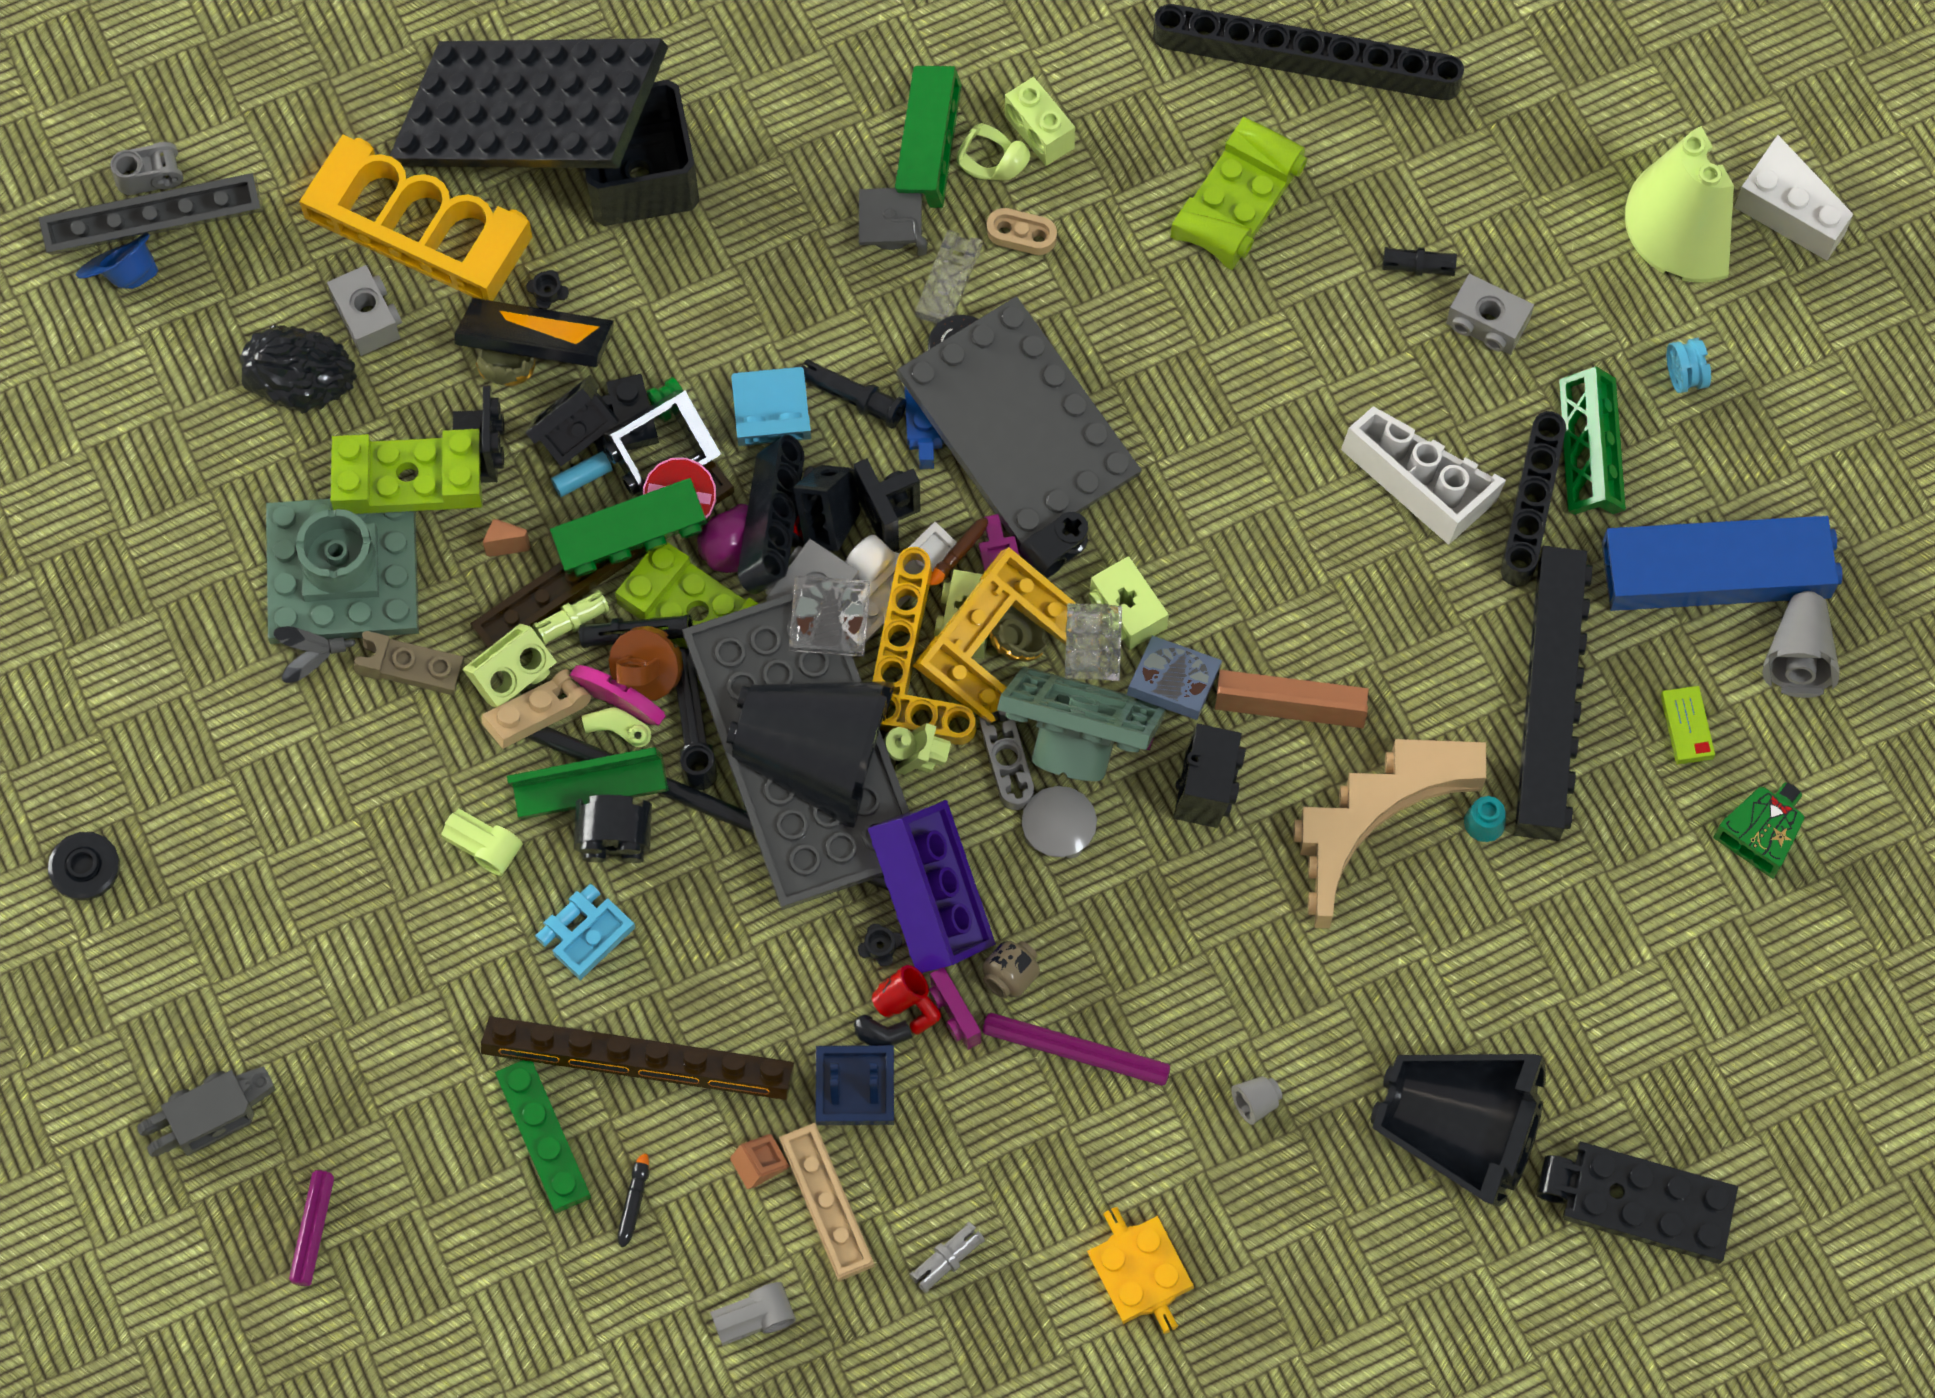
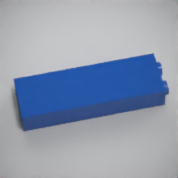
[1602,516,1842,611]

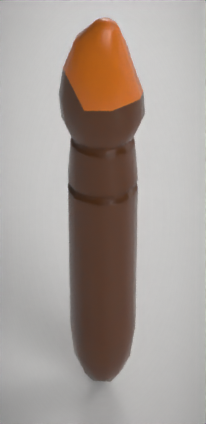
[930,518,988,585]

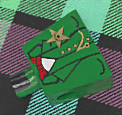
[1713,782,1805,879]

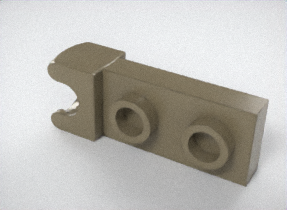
[354,631,464,696]

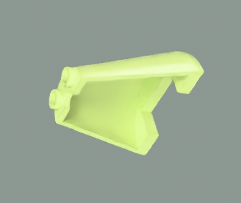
[1625,126,1734,283]

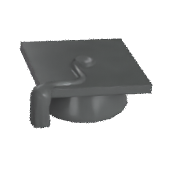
[859,188,928,256]

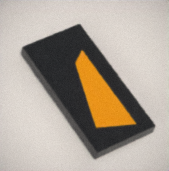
[455,298,614,368]

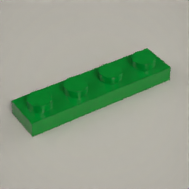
[495,1060,591,1214]

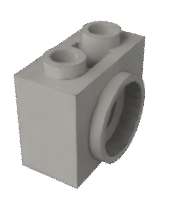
[765,539,859,612]

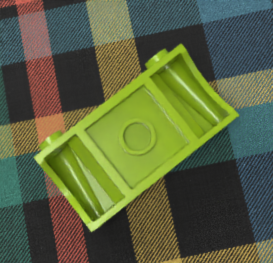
[1170,116,1308,270]

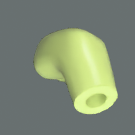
[582,707,651,747]

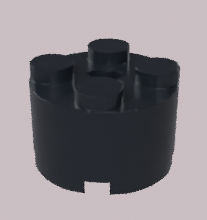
[574,795,652,863]

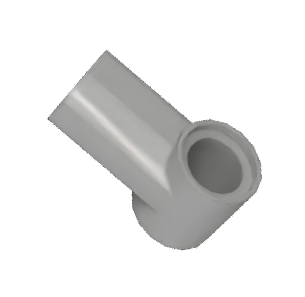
[710,1282,796,1346]

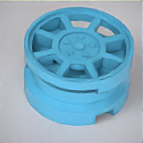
[1666,337,1711,393]

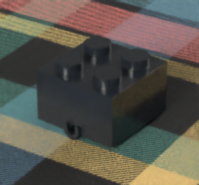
[1173,723,1246,828]

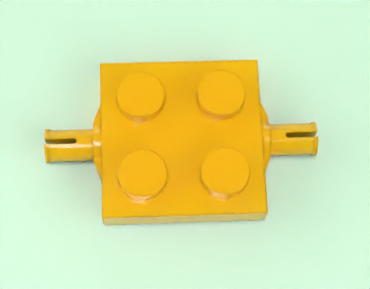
[1087,1207,1194,1334]

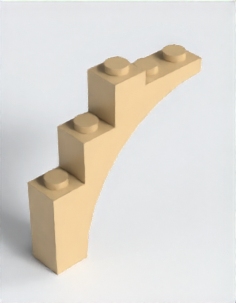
[1293,739,1486,929]

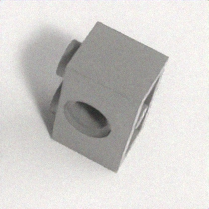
[327,265,402,356]
[1446,273,1534,355]

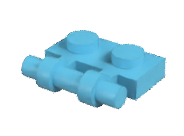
[535,884,635,980]

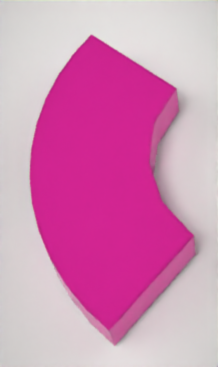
[569,665,666,726]

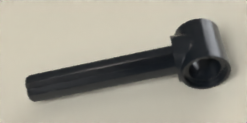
[676,647,718,790]

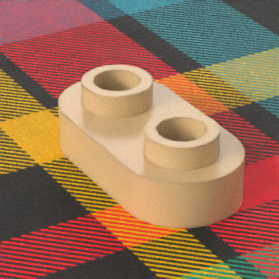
[987,208,1057,255]

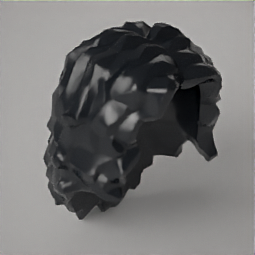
[239,325,357,414]

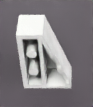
[1734,135,1853,261]

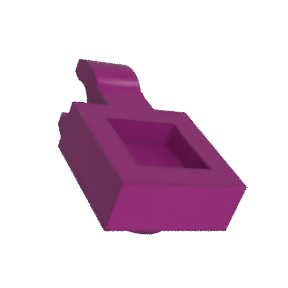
[979,514,1019,572]

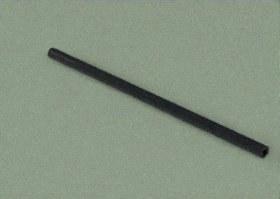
[526,726,889,891]

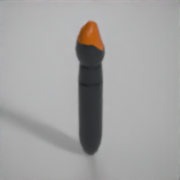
[618,1153,650,1247]

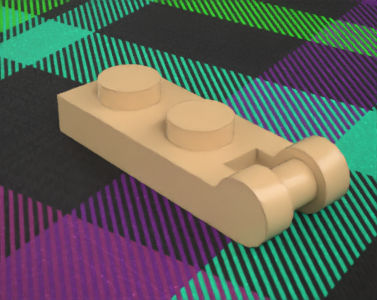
[482,669,591,749]

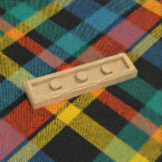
[779,1123,875,1282]

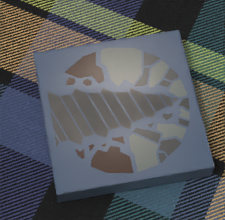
[1127,635,1222,720]

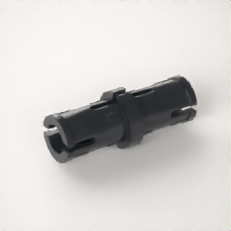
[1382,247,1457,276]

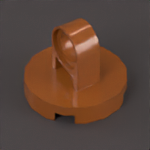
[608,626,684,701]

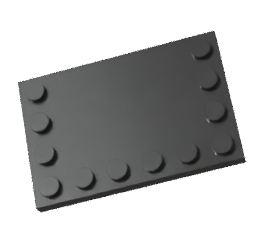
[896,296,1142,547]

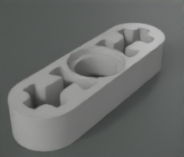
[980,710,1034,811]

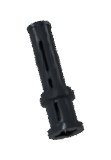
[801,359,906,429]

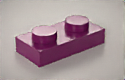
[929,968,981,1050]

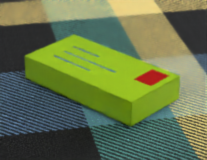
[1660,686,1715,765]

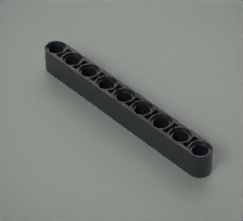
[1153,4,1464,100]

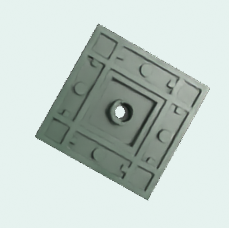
[266,499,419,644]
[997,666,1166,781]

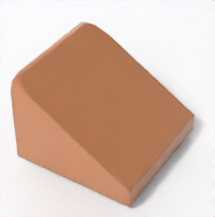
[483,519,531,557]
[730,1134,790,1189]

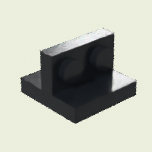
[525,375,619,467]
[854,458,921,552]

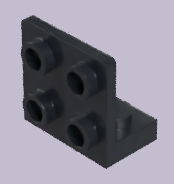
[453,385,505,483]

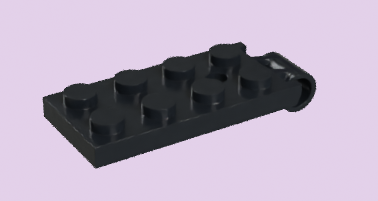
[1536,1141,1738,1264]

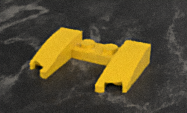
[912,547,1080,723]

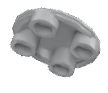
[1022,786,1097,858]

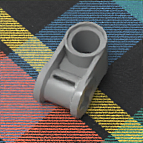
[110,142,183,195]

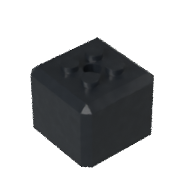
[584,80,700,226]

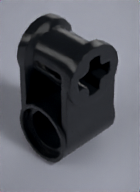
[1018,512,1088,578]

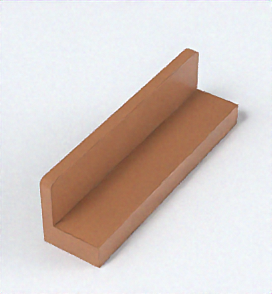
[1215,670,1369,728]

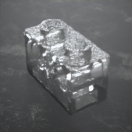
[1065,603,1122,681]

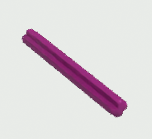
[983,1013,1170,1086]

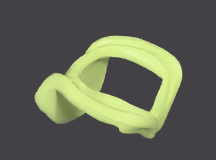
[957,123,1030,181]

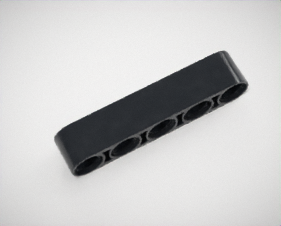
[1501,411,1566,587]
[738,435,805,594]

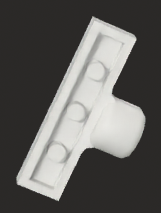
[838,522,957,650]

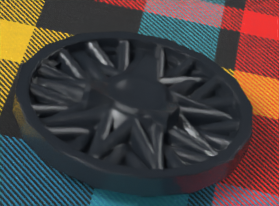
[48,832,120,900]

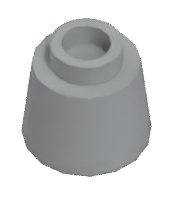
[1231,1076,1282,1125]

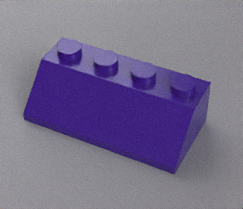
[868,800,996,973]

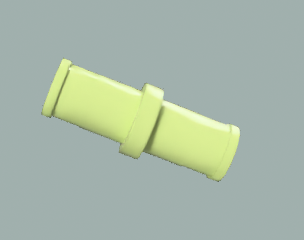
[533,590,610,645]

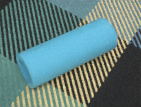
[551,451,613,497]

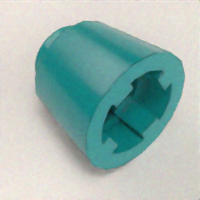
[1464,796,1506,842]

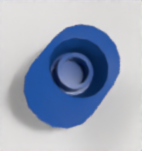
[76,233,158,289]

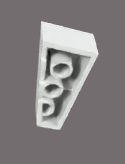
[1341,406,1506,545]

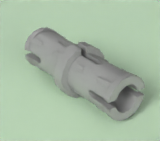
[909,1222,985,1293]

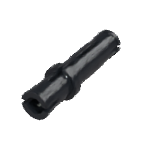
[579,614,693,648]

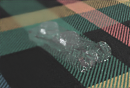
[915,230,983,324]

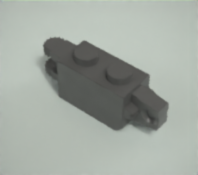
[137,1066,276,1157]

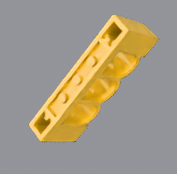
[299,134,533,301]

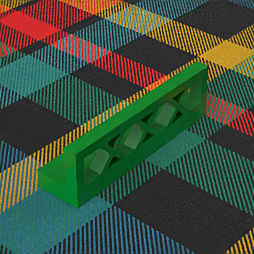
[1559,366,1626,515]

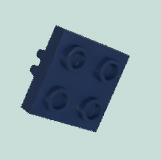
[816,1045,894,1126]

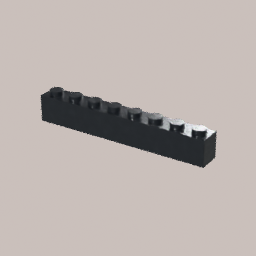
[1514,546,1593,841]

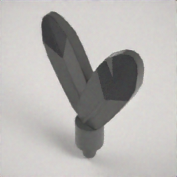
[273,626,356,683]

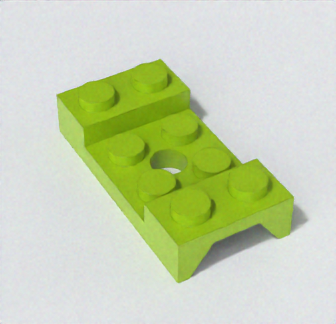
[330,429,483,514]
[615,542,759,649]

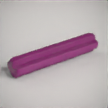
[289,1170,334,1286]

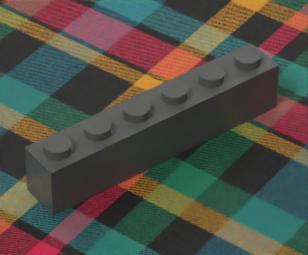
[38,173,264,255]

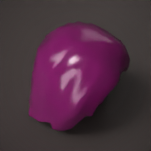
[697,503,748,573]

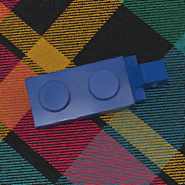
[904,386,944,469]

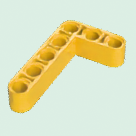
[872,547,976,745]

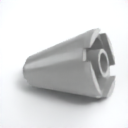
[1762,591,1840,698]

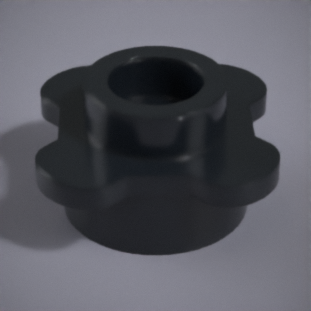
[526,270,569,309]
[858,924,903,967]

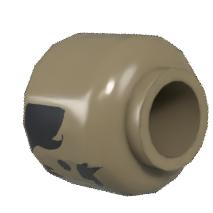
[982,941,1040,999]

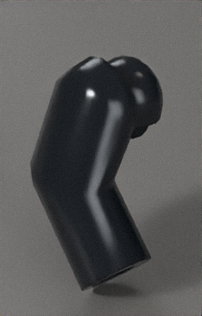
[854,1014,912,1046]

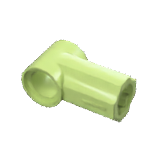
[441,808,523,876]

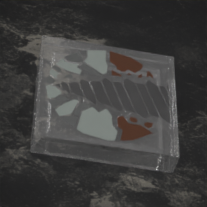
[789,575,870,657]

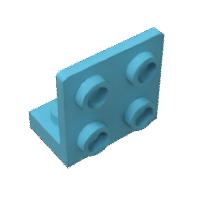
[731,367,811,446]

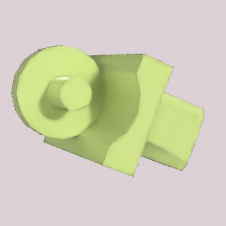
[883,723,951,775]

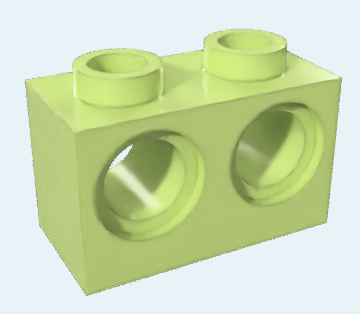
[1005,77,1075,166]
[462,623,557,707]

